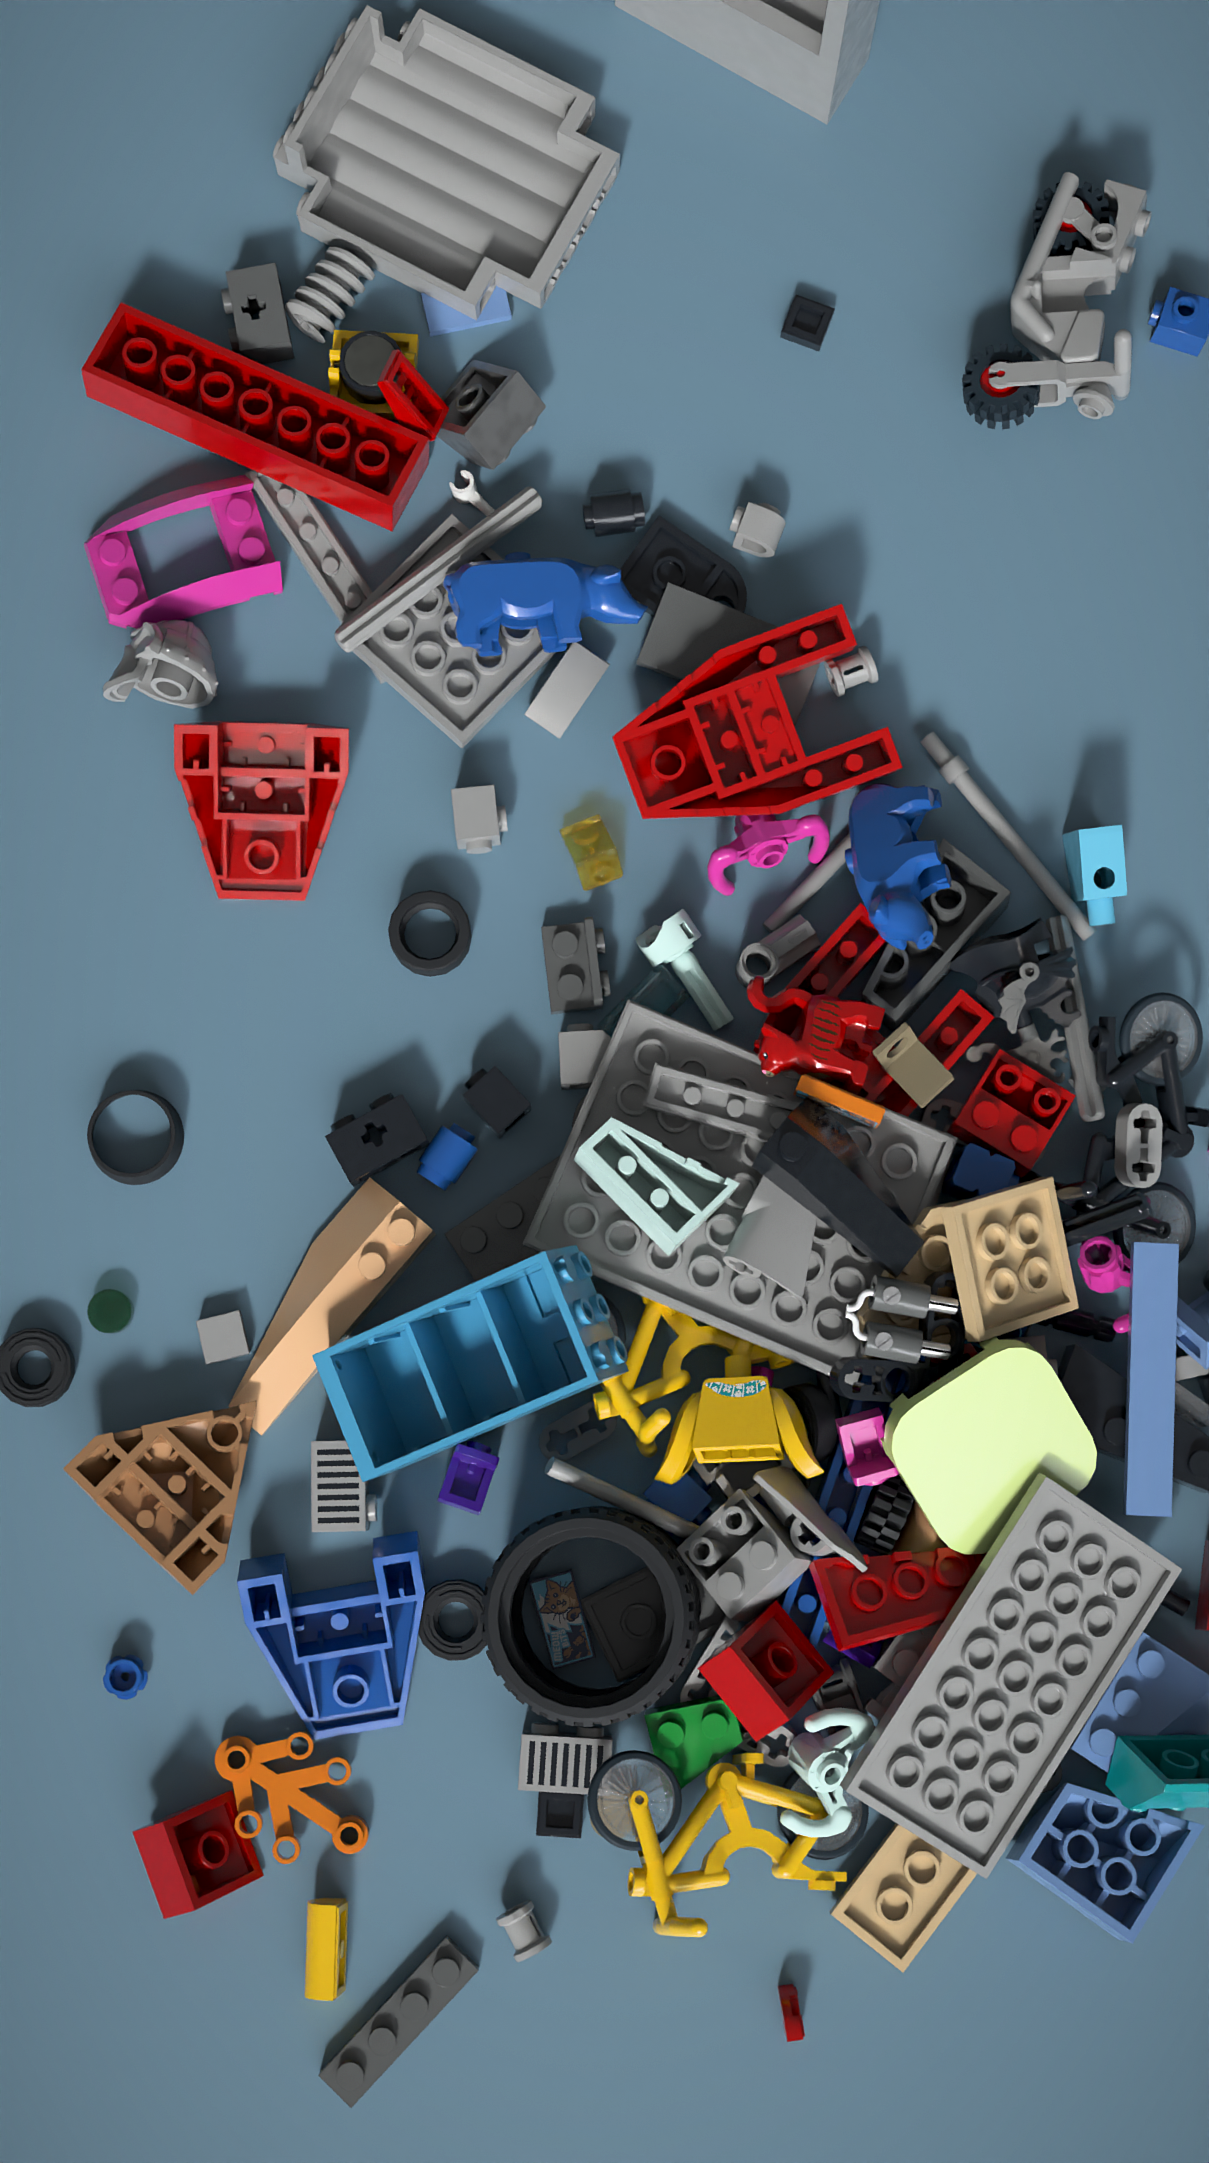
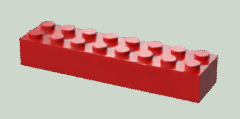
[81,302,429,532]

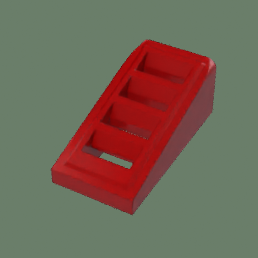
[377,349,449,442]

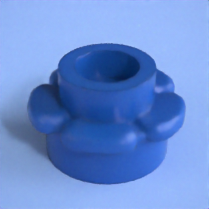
[103,1654,148,1700]

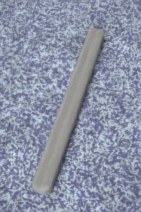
[334,486,543,652]

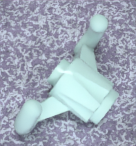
[780,1707,874,1837]

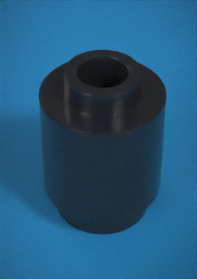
[582,489,645,537]

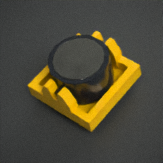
[328,330,419,420]

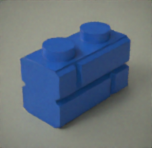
[942,1143,1020,1200]

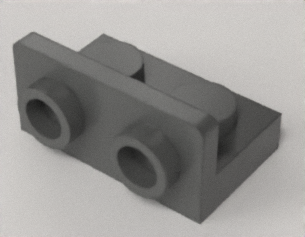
[541,917,610,1015]

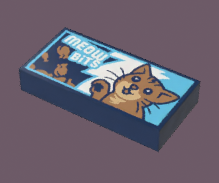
[529,1569,596,1670]

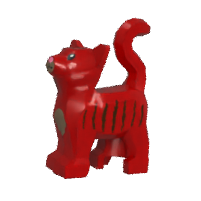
[747,975,885,1095]

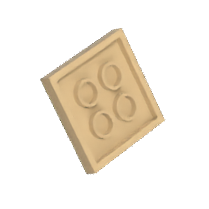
[941,1177,1079,1342]

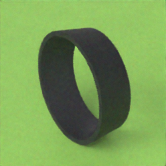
[87,1090,184,1185]

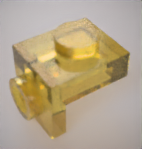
[559,814,623,891]

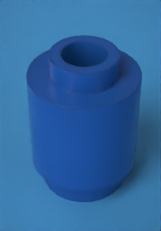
[416,1123,478,1191]

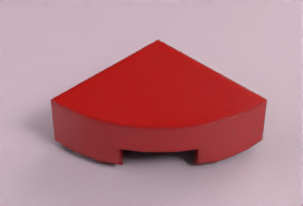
[777,1984,805,2042]

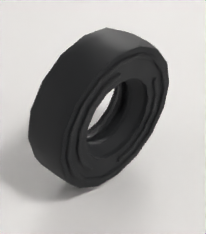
[0,1328,75,1407]
[783,1383,837,1462]
[418,1579,487,1661]

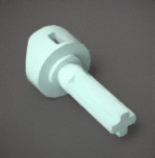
[635,908,734,1031]

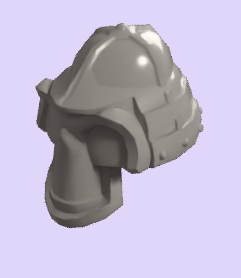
[102,620,218,709]

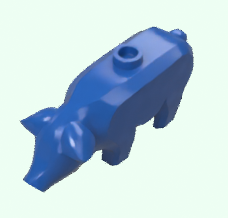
[443,552,648,657]
[845,783,951,950]

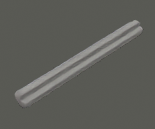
[1045,915,1105,1122]

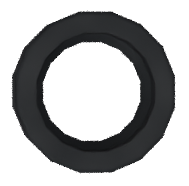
[388,890,472,977]

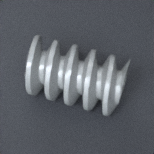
[285,247,375,343]

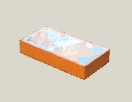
[793,1074,886,1129]

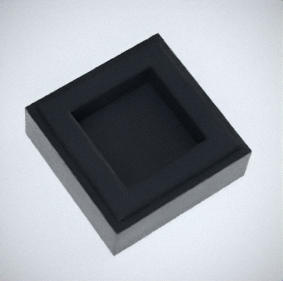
[780,295,835,352]
[536,1791,584,1839]

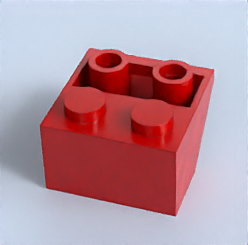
[947,1049,1076,1178]

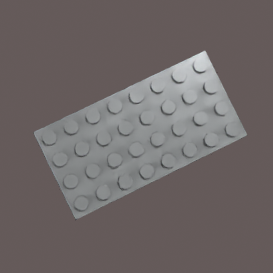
[840,1473,1182,1879]

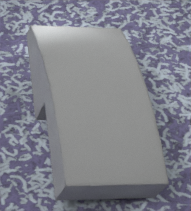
[524,642,610,739]

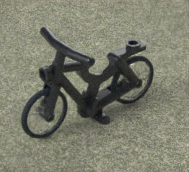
[1015,992,1209,1264]

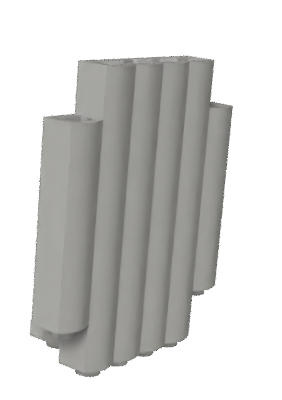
[273,5,620,321]

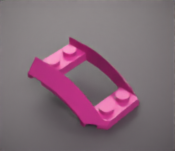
[84,474,283,629]

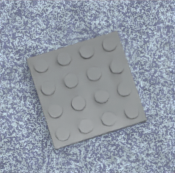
[335,514,556,748]

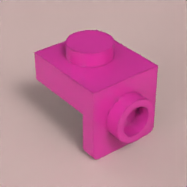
[835,1407,899,1486]

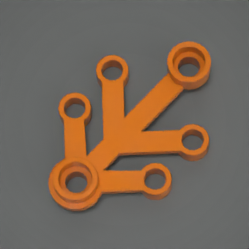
[215,1731,369,1864]

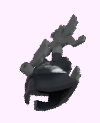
[950,917,1082,1084]

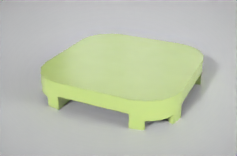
[880,1337,1097,1554]

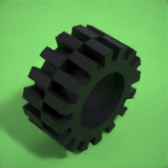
[853,1474,914,1555]

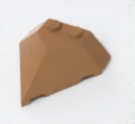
[63,1401,256,1595]

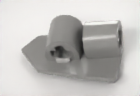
[723,1175,817,1298]
[753,1467,868,1572]

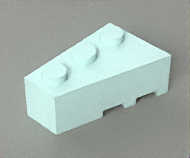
[574,1117,740,1256]

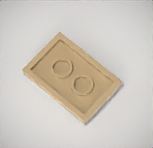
[829,1823,977,1973]

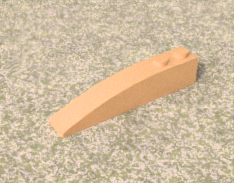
[228,1177,436,1436]

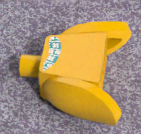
[654,1355,824,1485]

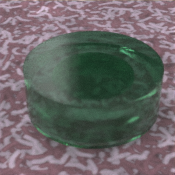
[87,1289,134,1334]

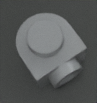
[729,502,786,558]

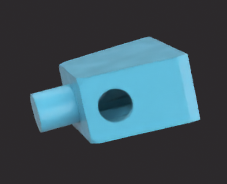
[1062,825,1127,926]

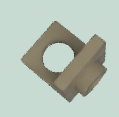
[872,1022,954,1108]

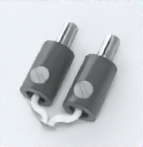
[845,1275,958,1364]

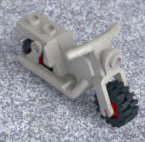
[962,172,1151,430]

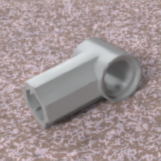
[735,914,821,988]

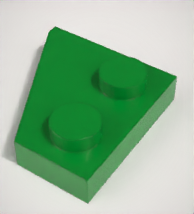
[644,1695,744,1798]

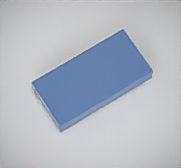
[421,286,512,337]

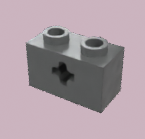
[221,263,295,364]

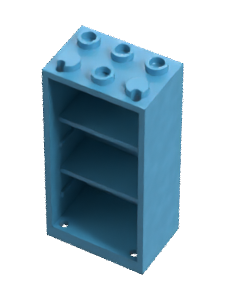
[312,1245,629,1482]

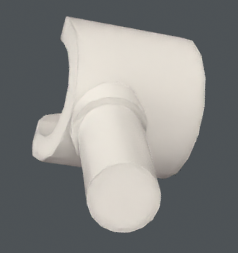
[449,470,495,516]

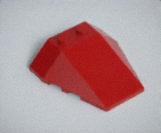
[174,721,349,901]

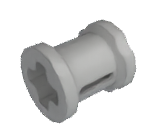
[824,646,878,697]
[496,1900,552,1962]

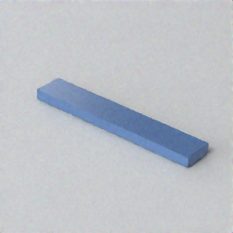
[1123,1242,1179,1517]

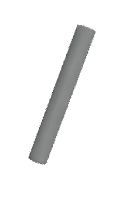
[763,833,851,933]

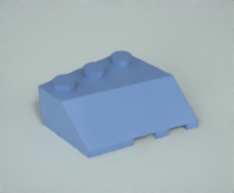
[1070,1632,1209,1773]
[1006,1783,1205,1943]

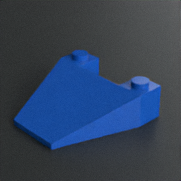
[237,1531,425,1740]

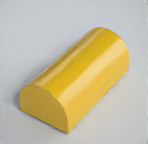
[304,1898,348,2001]

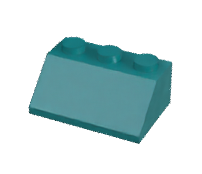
[1105,1735,1209,1812]

